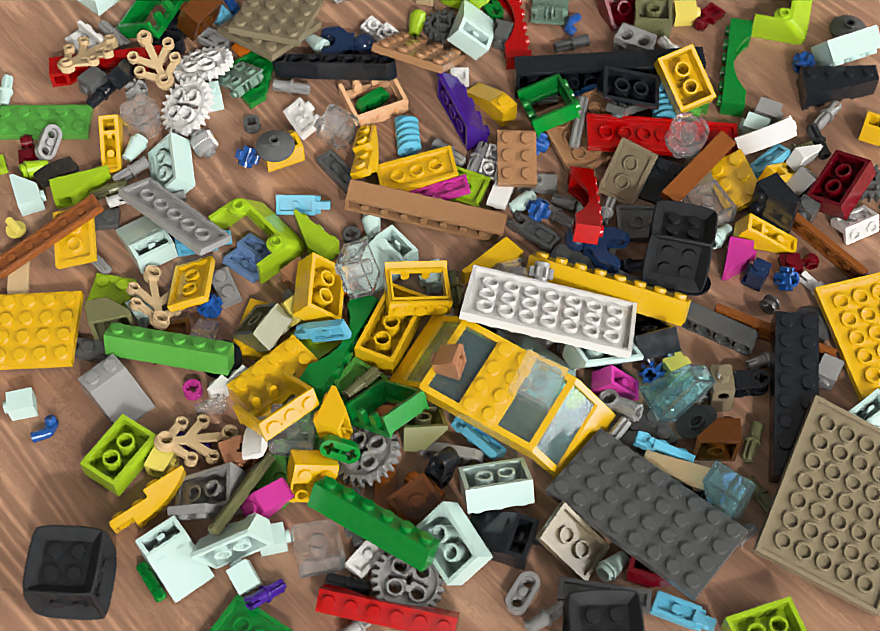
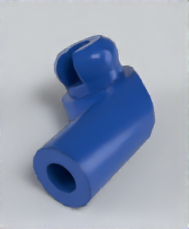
[564,13,582,36]
[30,415,59,443]

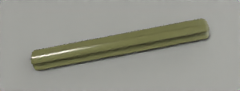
[208,452,275,536]

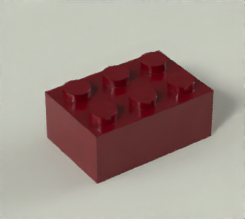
[806,150,876,220]

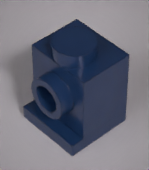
[741,257,772,292]

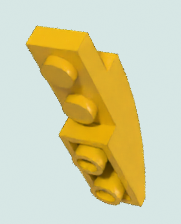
[350,124,379,180]
[108,465,187,534]

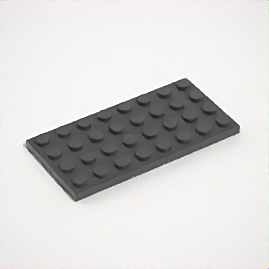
[545,428,749,601]

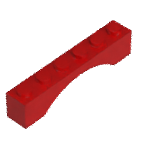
[498,0,532,70]
[49,45,165,87]
[567,166,604,245]
[315,583,460,631]

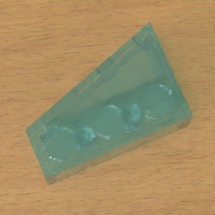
[638,364,716,423]
[702,460,756,523]

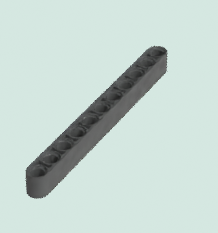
[549,244,759,355]

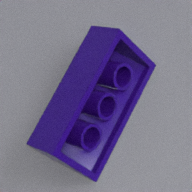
[437,72,490,151]

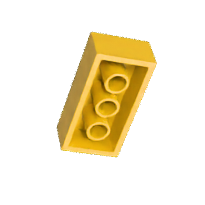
[354,283,427,375]
[227,335,319,417]

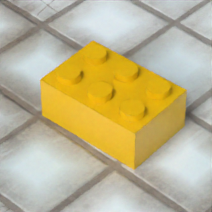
[654,44,717,116]
[292,252,346,322]

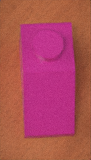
[721,236,757,281]
[591,365,639,401]
[240,478,295,519]

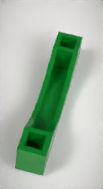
[716,18,753,117]
[299,290,379,402]

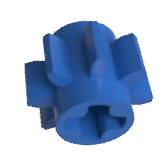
[791,51,816,74]
[536,132,550,155]
[235,145,260,168]
[526,197,552,222]
[773,266,799,291]
[196,293,224,319]
[639,360,667,387]

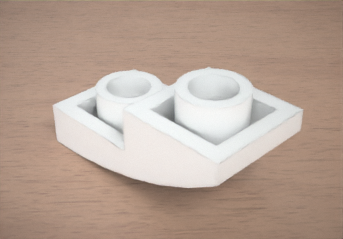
[359,15,399,42]
[478,143,497,182]
[486,178,515,210]
[207,364,248,401]
[242,415,269,460]

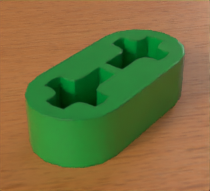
[481,0,504,23]
[355,87,390,114]
[319,434,361,464]

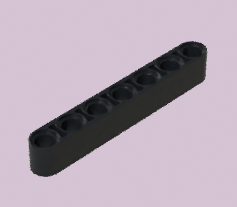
[272,53,398,81]

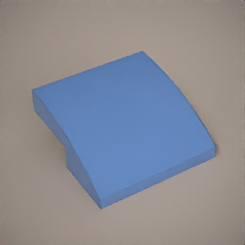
[223,233,271,284]

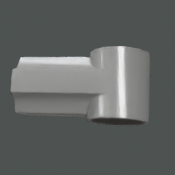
[599,389,644,422]

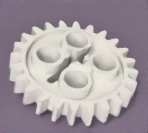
[174,46,234,82]
[161,76,214,137]

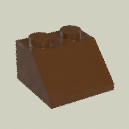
[176,0,223,41]
[691,416,742,462]

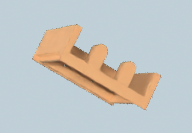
[338,78,408,130]

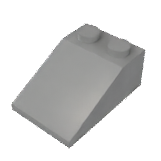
[78,354,155,424]
[175,462,246,520]

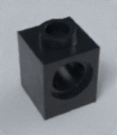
[106,58,135,91]

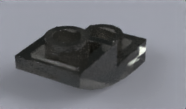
[33,156,79,188]

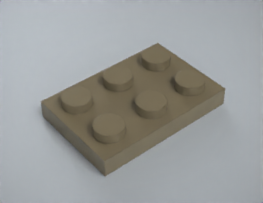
[598,137,659,205]
[535,502,610,580]

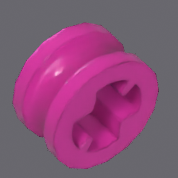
[182,379,203,401]

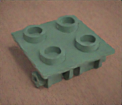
[530,0,569,26]
[216,62,264,99]

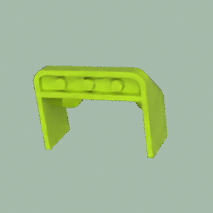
[751,0,812,45]
[208,198,305,284]

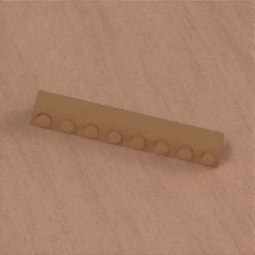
[344,179,507,244]

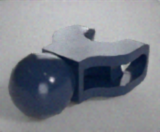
[319,27,376,55]
[564,227,631,273]

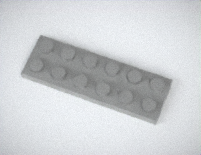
[118,177,231,256]

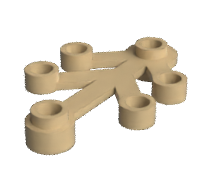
[127,30,181,91]
[57,34,119,74]
[126,265,182,330]
[154,414,239,467]

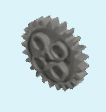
[337,426,401,488]
[370,552,445,607]

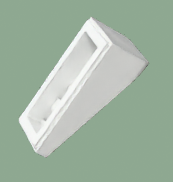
[786,144,823,171]

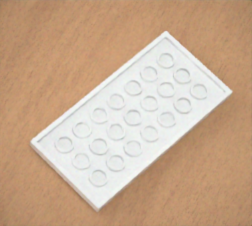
[459,265,637,359]

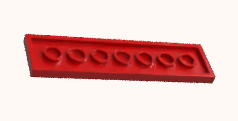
[585,113,739,157]

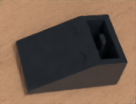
[470,510,539,571]

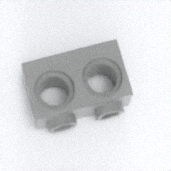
[612,23,657,51]

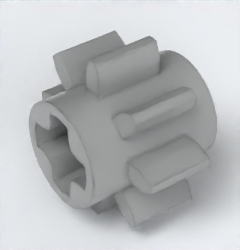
[124,78,149,103]
[528,261,554,282]

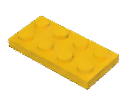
[377,145,459,192]

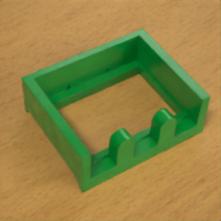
[117,0,185,39]
[517,73,581,138]
[344,378,429,439]

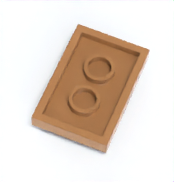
[496,130,537,188]

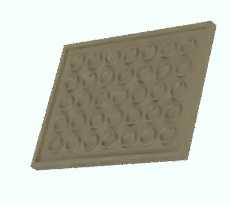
[752,395,880,617]

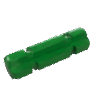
[136,561,167,603]

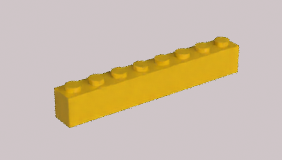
[524,251,692,326]

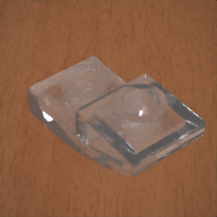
[190,319,220,339]

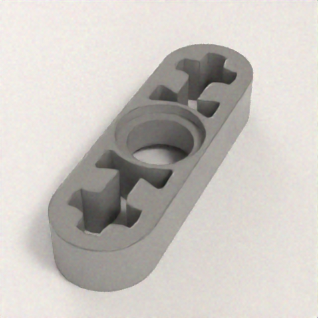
[420,441,484,466]

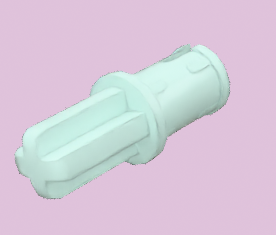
[0,74,14,105]

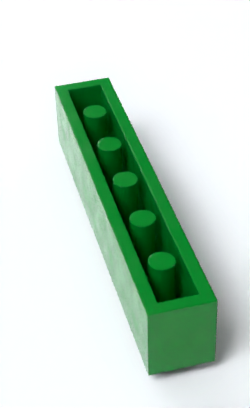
[307,476,440,572]

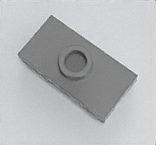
[517,174,557,194]

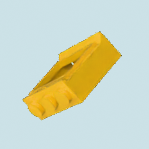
[383,260,453,317]
[232,371,320,441]

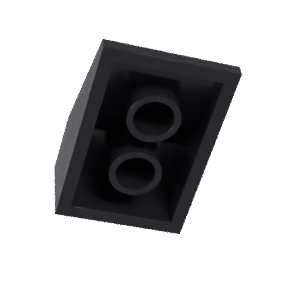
[633,318,681,363]

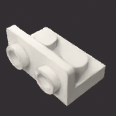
[65,20,104,53]
[283,97,326,140]
[831,205,879,245]

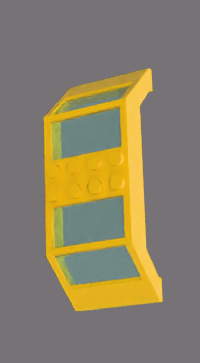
[390,315,616,479]

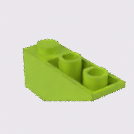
[49,165,112,209]
[293,209,340,261]

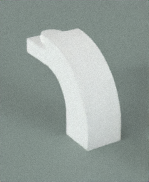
[735,115,797,155]

